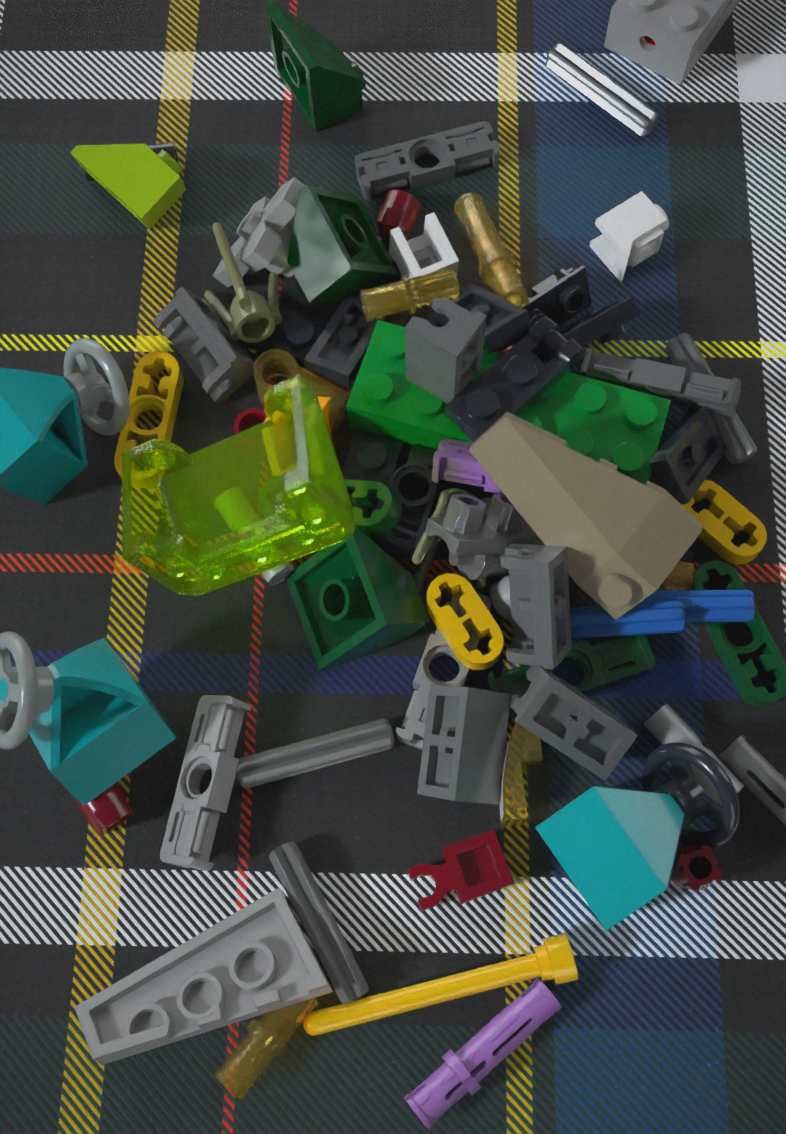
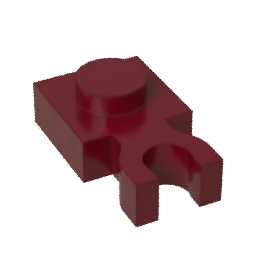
[407,829,515,912]

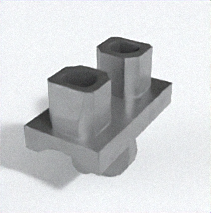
[425,494,535,580]

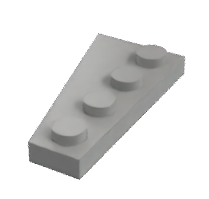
[74,887,333,1065]

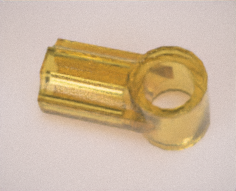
[253,349,350,434]

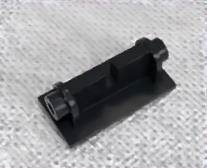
[511,265,592,345]

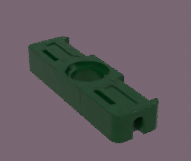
[486,635,655,721]

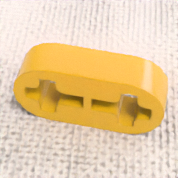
[682,480,767,565]
[426,573,504,670]

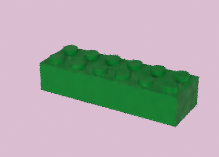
[346,320,671,485]

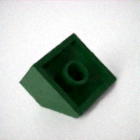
[265,0,366,132]
[287,184,401,305]
[285,527,430,671]

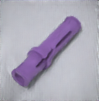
[404,978,562,1130]

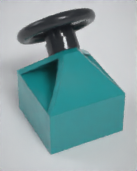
[535,742,740,931]

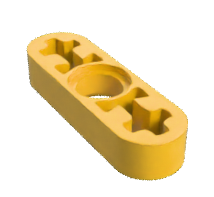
[114,351,184,490]

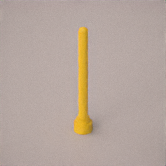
[303,933,578,1036]

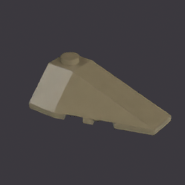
[469,412,703,620]

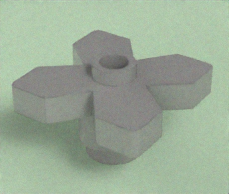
[213,177,305,287]

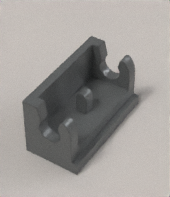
[154,286,259,405]
[405,298,487,404]
[500,543,572,670]
[510,665,638,781]
[417,684,511,805]

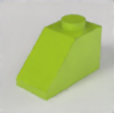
[70,143,187,230]

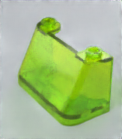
[122,375,355,596]

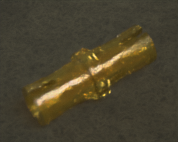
[213,998,320,1100]

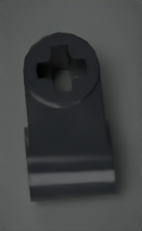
[370,463,437,569]

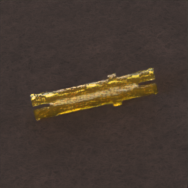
[454,192,529,306]

